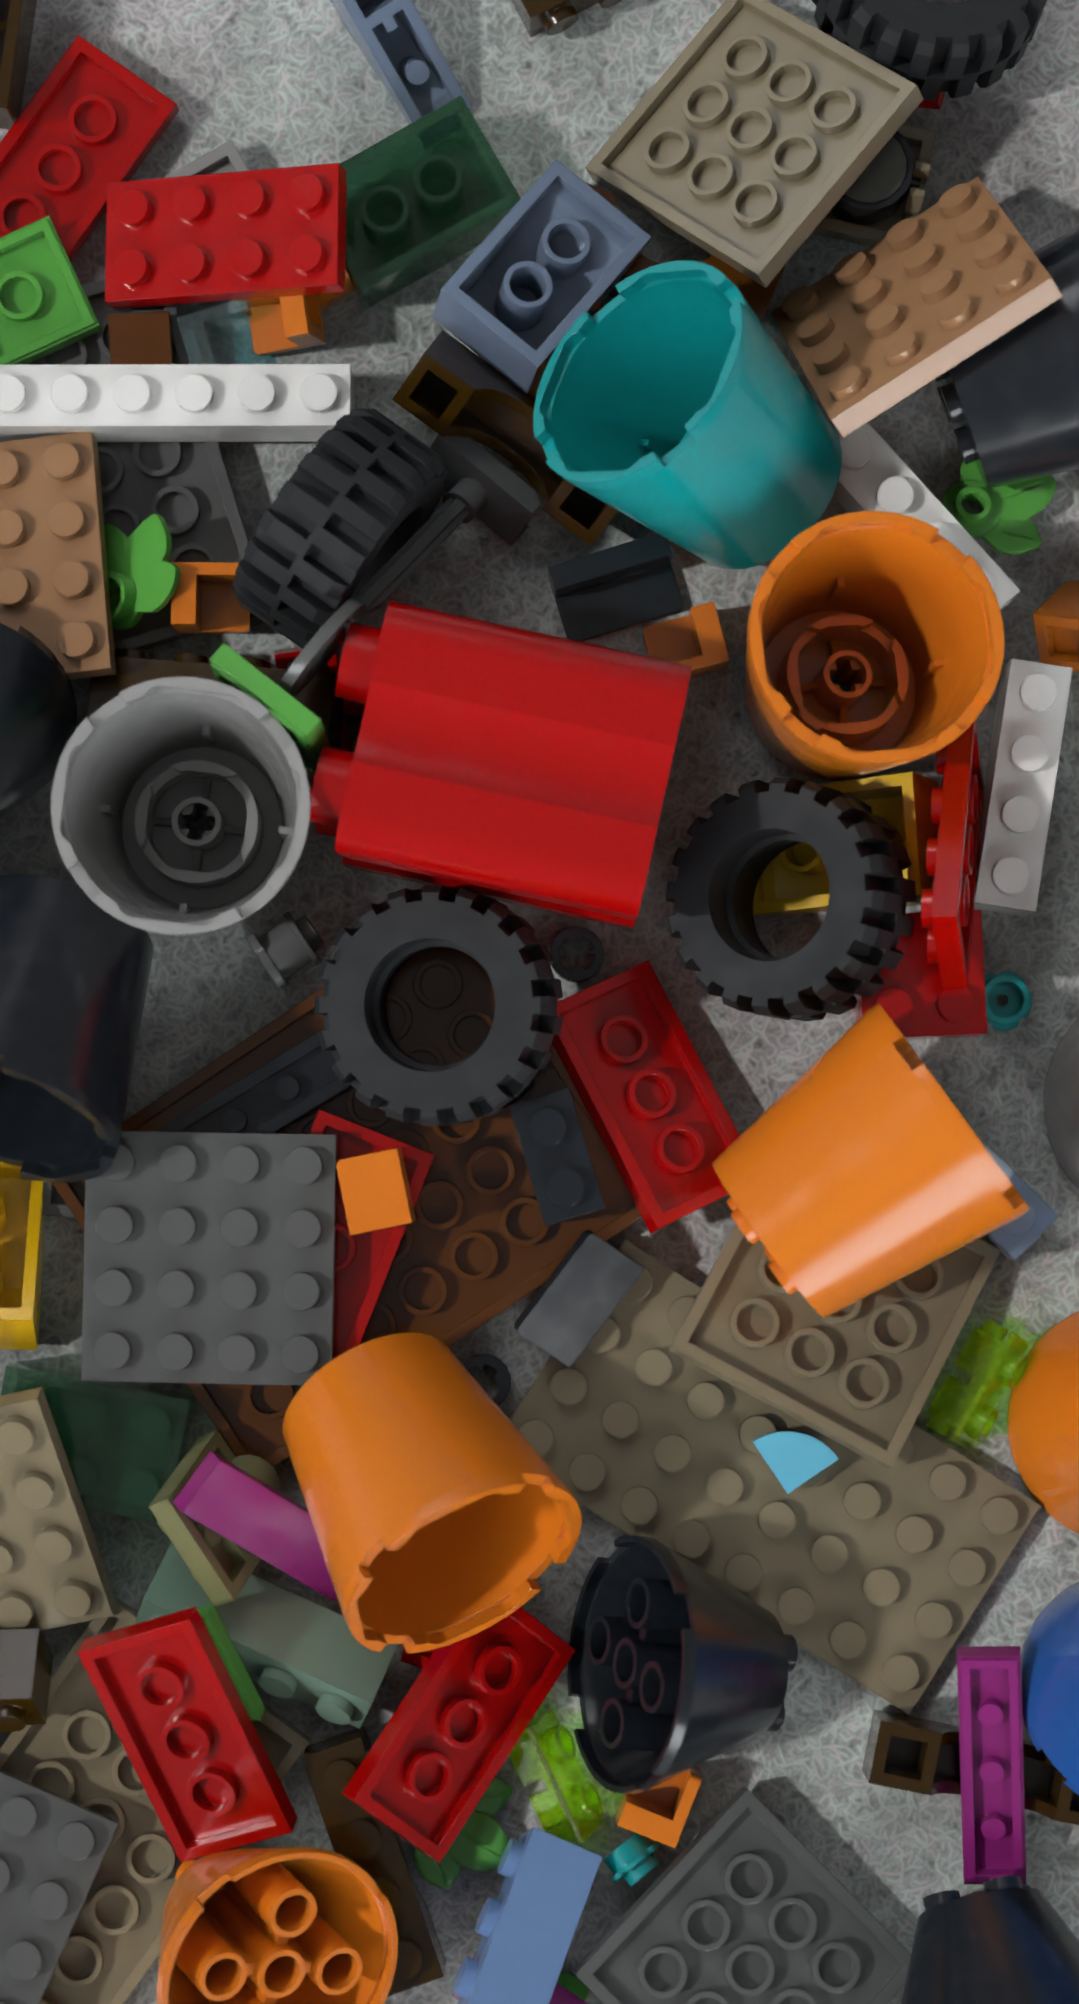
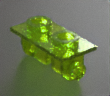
[926,1319,1031,1450]
[509,1708,605,1844]

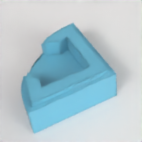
[752,1431,839,1494]

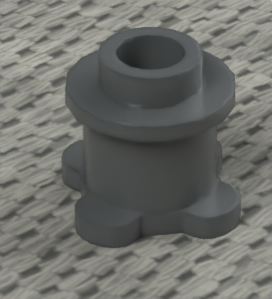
[246,911,325,989]

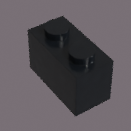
[509,1088,605,1226]

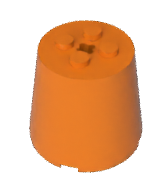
[744,511,1005,781]
[712,1003,1031,1318]
[282,1332,582,1654]

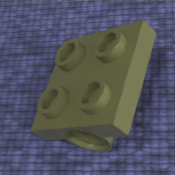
[148,1430,279,1607]

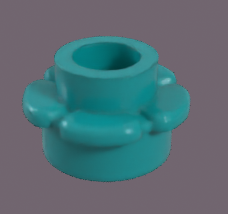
[985,971,1033,1031]
[603,1833,660,1887]

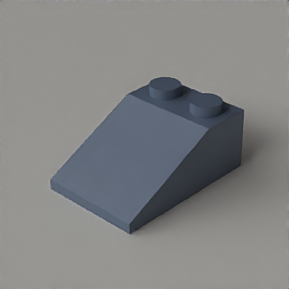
[432,159,652,394]

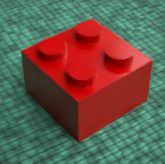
[855,910,988,1040]

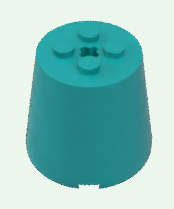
[533,260,842,570]

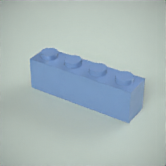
[452,1827,602,2004]

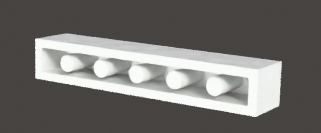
[0,364,354,442]

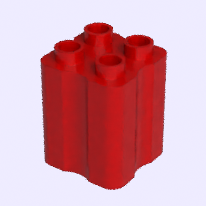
[310,600,692,930]

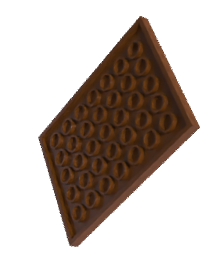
[52,947,642,1467]

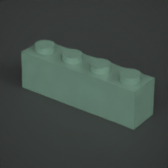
[135,1542,398,1729]

